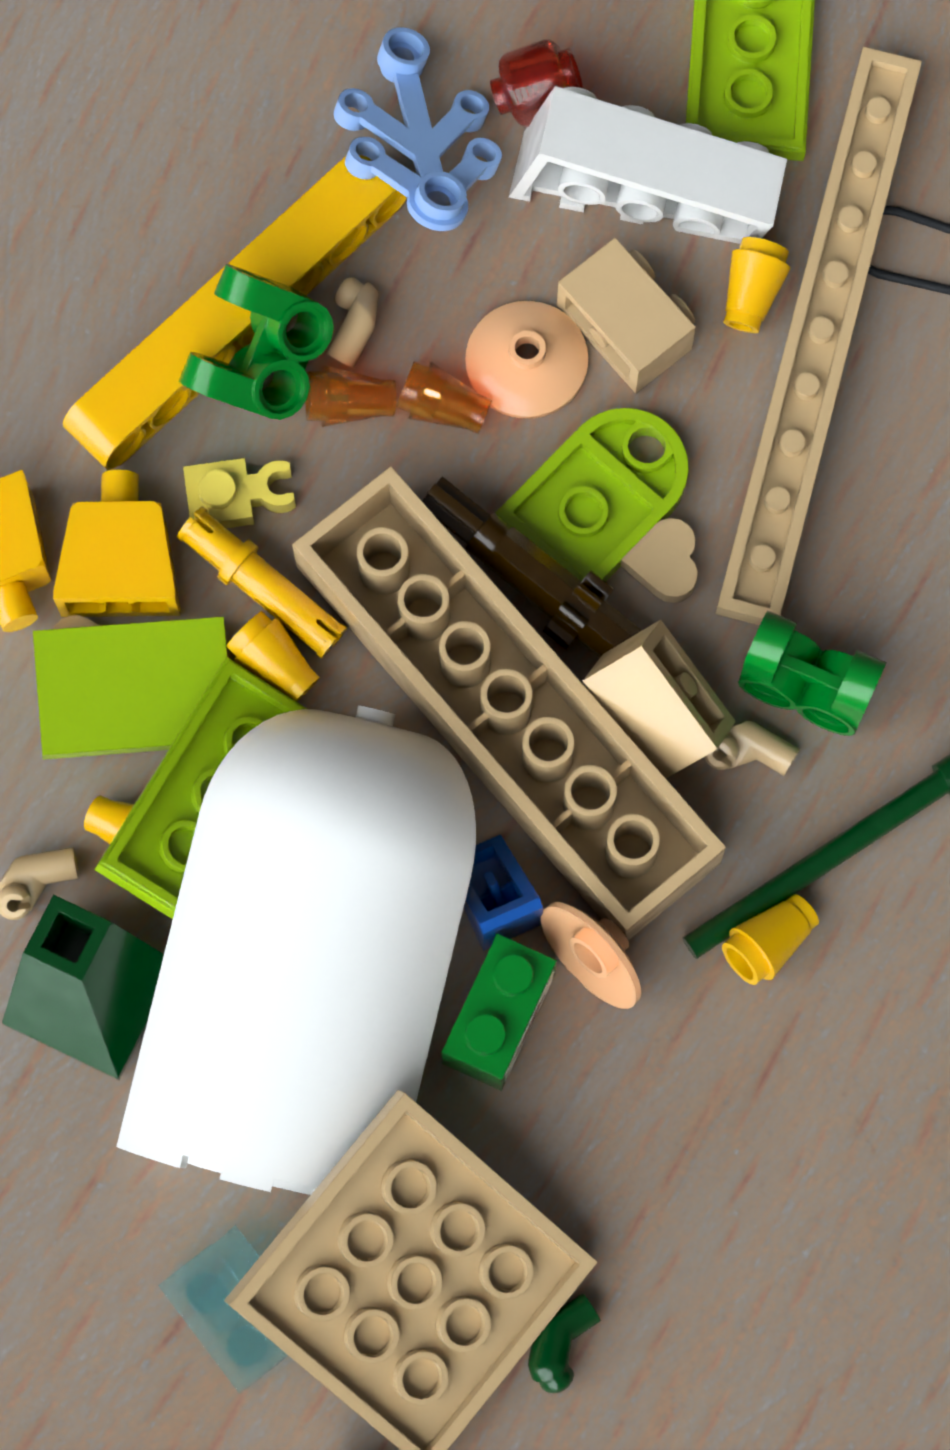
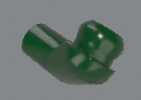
[528,1293,601,1393]

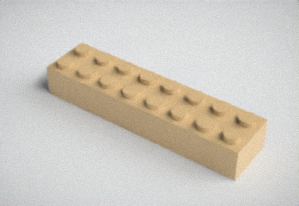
[292,466,726,941]

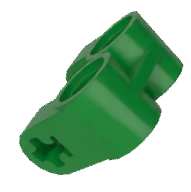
[178,264,334,420]
[738,610,887,736]

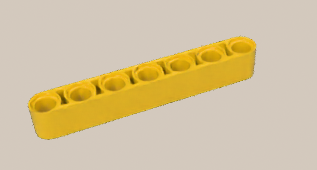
[63,155,407,470]

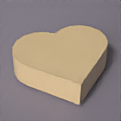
[621,518,698,603]

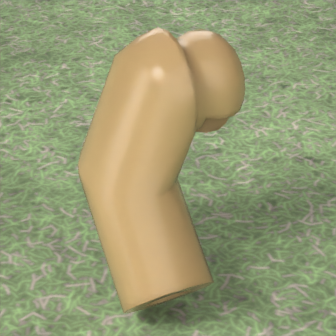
[326,277,379,368]
[704,721,800,776]
[0,847,79,920]

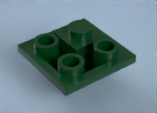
[2,894,164,1080]

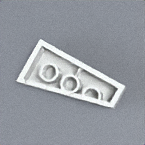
[509,86,787,244]

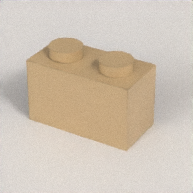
[557,238,696,394]
[583,619,735,778]

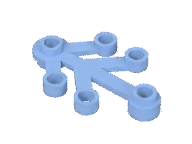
[333,27,502,231]

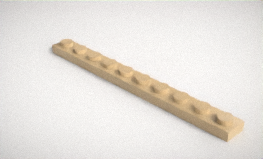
[716,47,922,625]

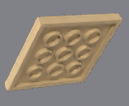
[224,1090,597,1450]

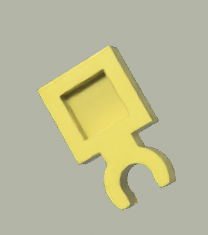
[183,458,296,528]

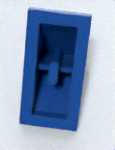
[464,834,543,951]

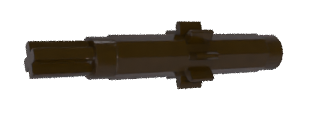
[422,476,642,657]

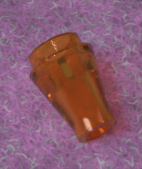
[396,361,492,434]
[305,365,397,427]

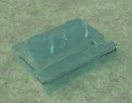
[158,1225,288,1394]

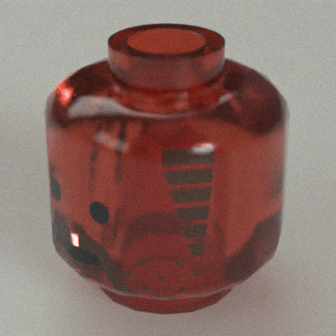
[490,39,584,128]

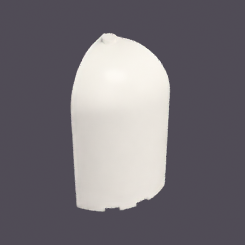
[116,705,476,1195]

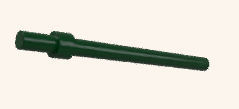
[682,754,950,959]

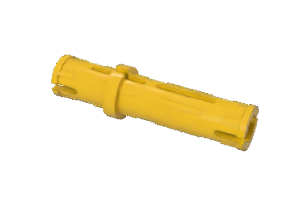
[176,506,348,659]

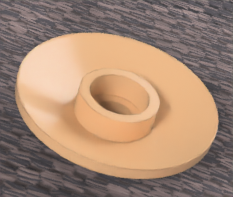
[465,301,588,419]
[541,902,641,1009]

